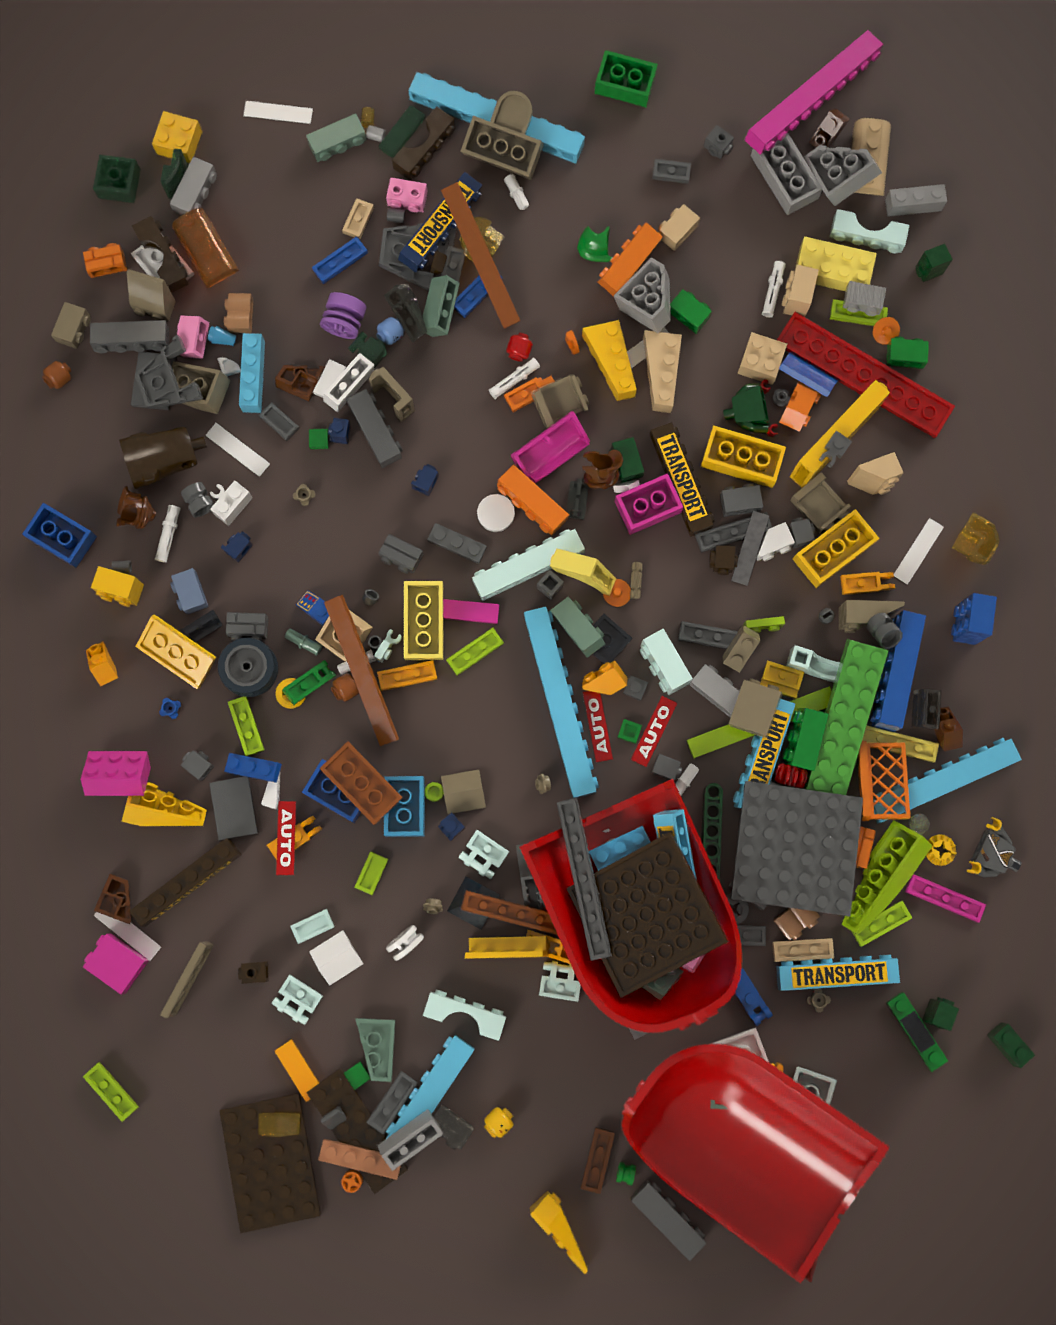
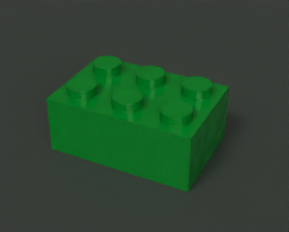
[594,50,658,107]
[782,708,829,771]

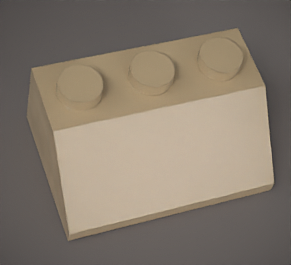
[847,452,903,495]

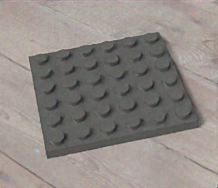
[730,781,863,916]

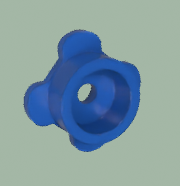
[159,698,181,719]

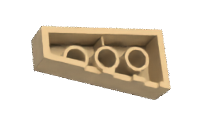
[643,330,682,413]

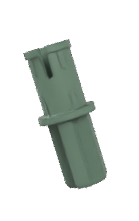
[285,628,323,656]

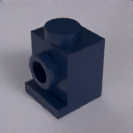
[328,418,351,445]
[411,464,439,496]
[221,531,253,563]
[438,813,465,841]

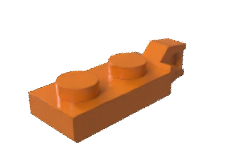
[504,376,554,412]

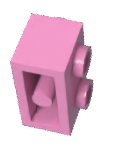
[386,178,428,213]
[177,316,209,359]

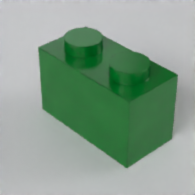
[670,289,712,334]
[886,337,929,369]

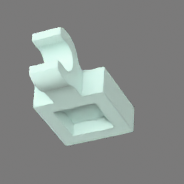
[374,629,402,663]

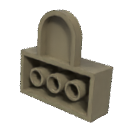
[460,91,544,180]

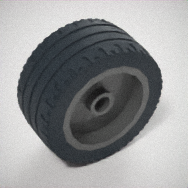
[218,638,278,697]

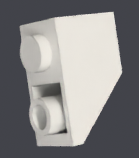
[756,522,795,561]

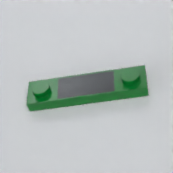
[886,992,948,1072]

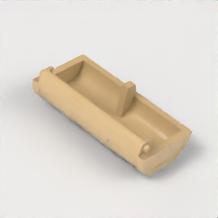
[851,118,891,196]

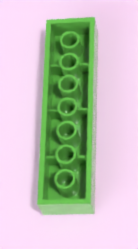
[804,639,889,795]

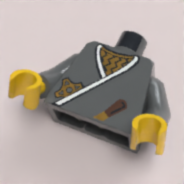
[967,817,1022,878]

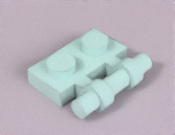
[459,830,509,879]
[539,961,581,1002]
[272,975,323,1025]

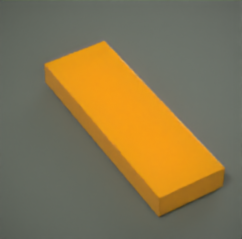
[377,660,437,691]
[275,1039,319,1102]

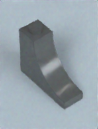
[516,844,545,911]

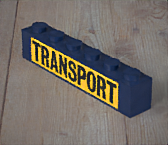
[398,172,482,273]

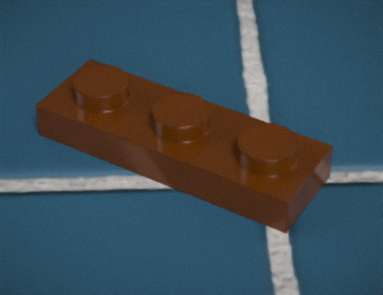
[580,1127,615,1194]

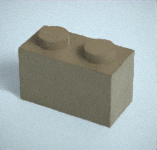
[51,302,91,349]
[722,625,760,673]

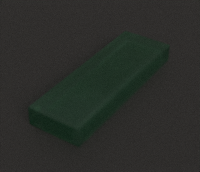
[378,105,425,158]

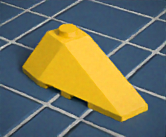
[122,782,207,826]
[530,1191,588,1274]

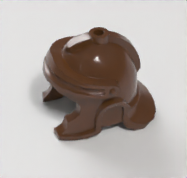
[582,450,623,489]
[116,486,156,529]

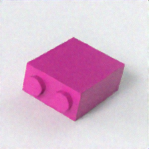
[83,934,149,994]

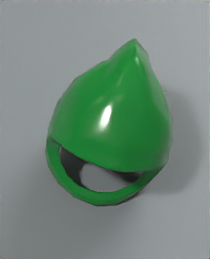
[577,226,612,262]

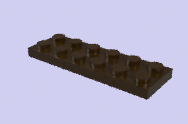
[307,1068,408,1194]

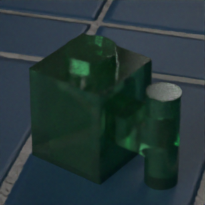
[348,332,387,369]

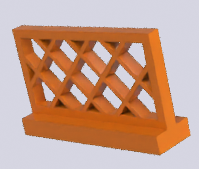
[857,741,910,821]

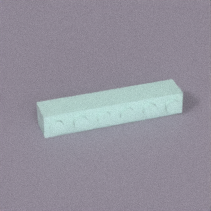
[472,529,585,601]

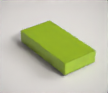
[354,851,389,895]

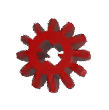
[774,763,808,788]

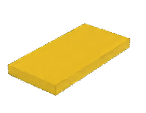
[135,614,217,689]

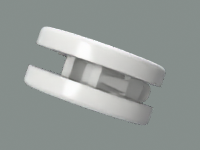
[386,925,424,961]

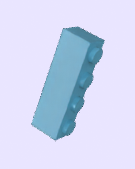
[239,333,265,413]

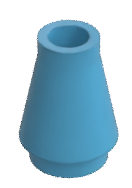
[208,326,237,346]

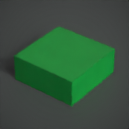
[309,429,329,449]
[617,719,642,744]
[343,1061,371,1090]

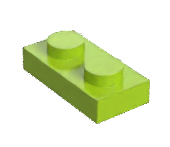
[743,616,785,633]

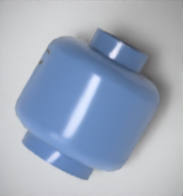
[376,317,405,345]

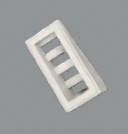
[261,772,280,810]

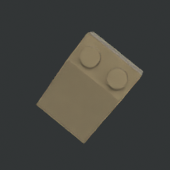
[127,269,176,321]
[172,361,231,414]
[839,600,905,633]

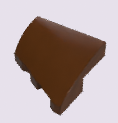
[275,365,325,401]
[94,874,131,924]

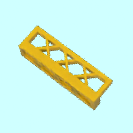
[465,936,548,959]

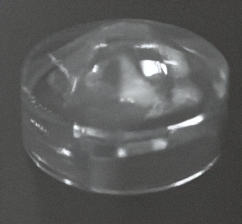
[909,814,930,834]

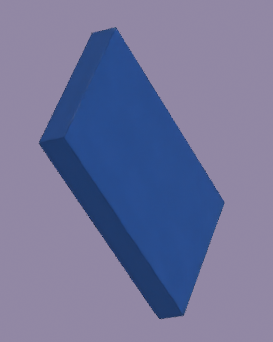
[779,352,838,397]

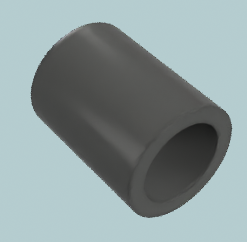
[387,208,405,223]
[112,560,132,574]
[368,635,382,651]

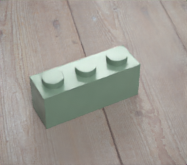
[306,113,367,162]
[419,275,460,337]
[550,596,605,658]

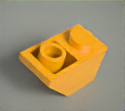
[86,642,118,686]
[582,660,628,695]

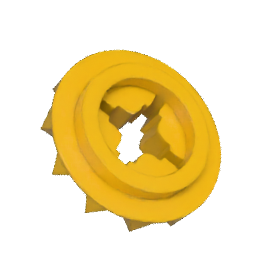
[276,678,306,709]
[926,834,957,866]

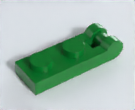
[282,660,337,706]

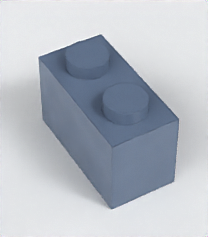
[170,568,209,615]

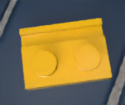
[760,660,804,699]

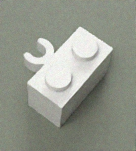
[210,480,253,526]

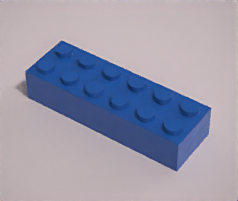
[870,610,926,732]

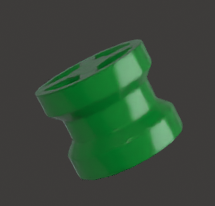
[616,1161,636,1186]

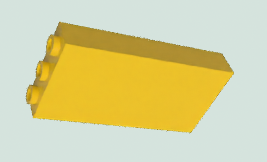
[790,380,890,488]

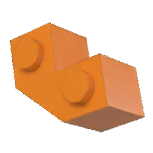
[779,381,821,432]

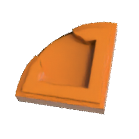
[565,330,579,355]

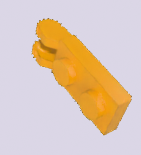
[840,572,895,595]
[267,816,322,860]

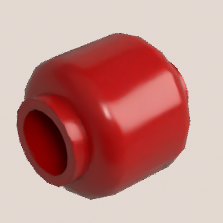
[506,332,533,362]

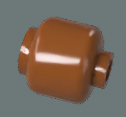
[42,361,71,389]
[331,673,359,702]

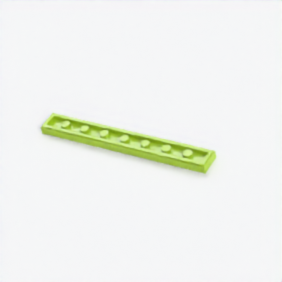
[686,686,831,759]

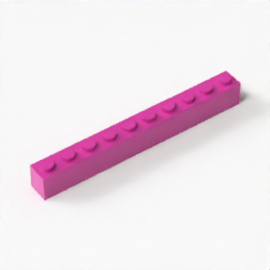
[745,30,883,155]

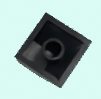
[447,877,500,930]

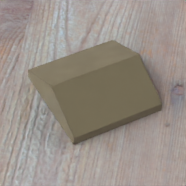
[441,770,486,815]

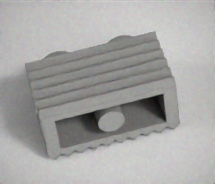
[843,281,886,316]

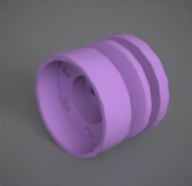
[320,292,367,339]

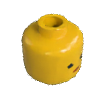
[484,1107,513,1138]

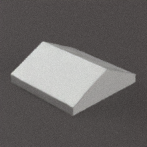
[309,930,363,985]

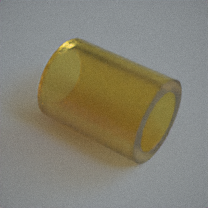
[361,107,374,128]

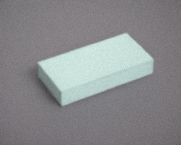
[290,909,335,944]

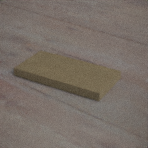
[160,941,213,1018]

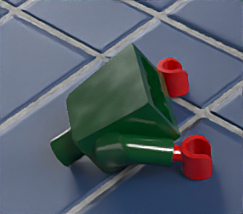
[723,379,778,437]

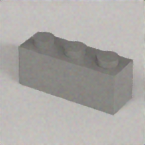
[170,157,217,220]
[885,184,947,216]
[689,664,740,718]
[377,1109,443,1171]

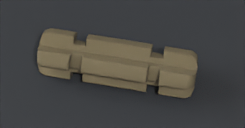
[630,562,642,599]

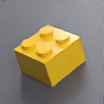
[152,111,202,163]
[91,566,144,607]

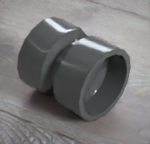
[181,482,214,518]
[867,613,903,649]

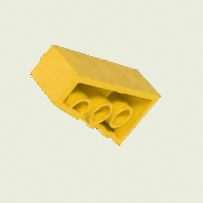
[582,320,637,401]

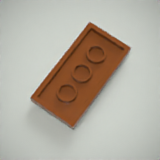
[319,741,403,826]

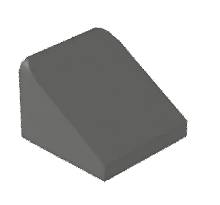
[321,1106,347,1130]

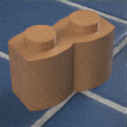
[224,293,253,334]
[773,908,820,941]

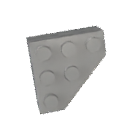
[804,145,882,206]
[614,258,670,333]

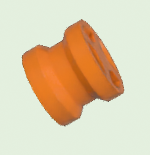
[341,1169,363,1193]

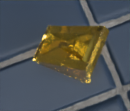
[258,1113,300,1137]

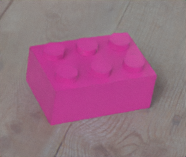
[614,474,683,535]
[81,751,151,796]

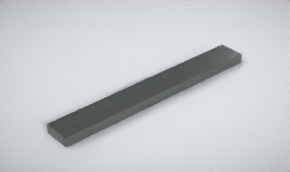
[557,798,612,960]

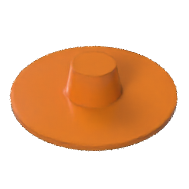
[873,317,900,345]
[603,579,631,607]

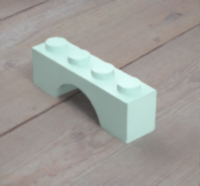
[830,209,909,253]
[786,645,840,683]
[423,989,506,1041]

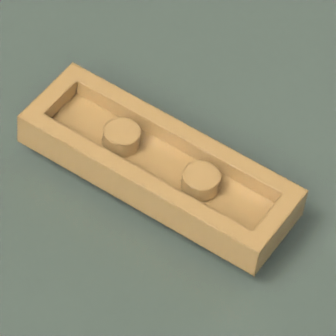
[772,938,834,962]

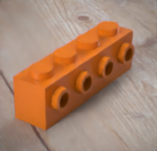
[597,222,663,296]
[497,464,569,536]

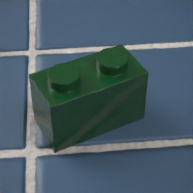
[915,243,953,282]
[609,437,644,483]
[922,997,959,1031]
[987,1022,1035,1068]

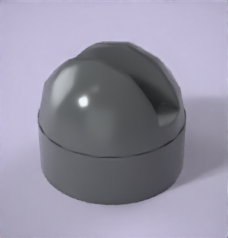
[362,589,379,606]
[818,608,835,624]

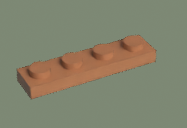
[318,1139,401,1180]

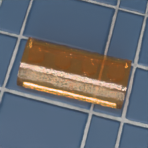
[172,208,239,289]

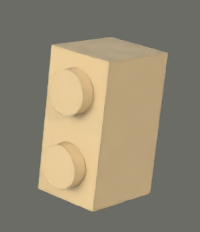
[658,204,700,251]

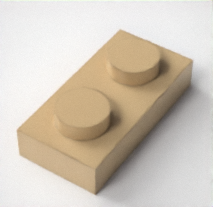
[342,198,374,240]

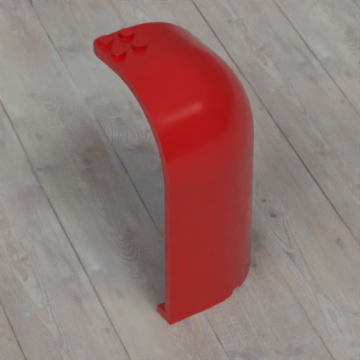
[520,779,742,1033]
[622,1044,890,1283]

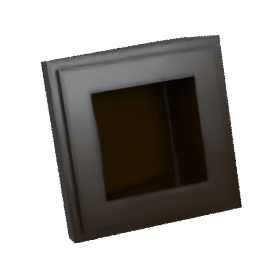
[431,251,447,274]

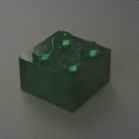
[93,154,141,203]

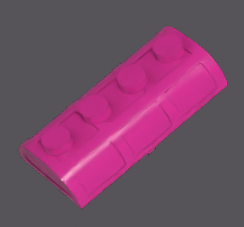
[511,411,590,484]

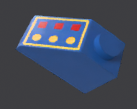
[296,590,329,626]

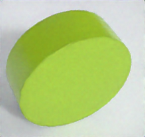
[425,782,444,802]

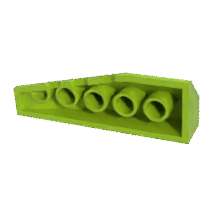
[841,820,932,935]

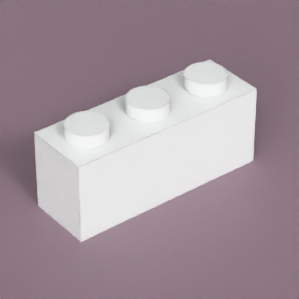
[323,353,374,412]

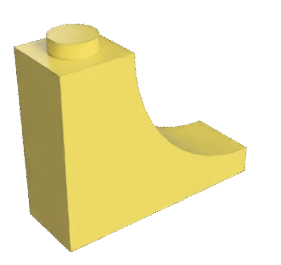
[550,548,616,596]

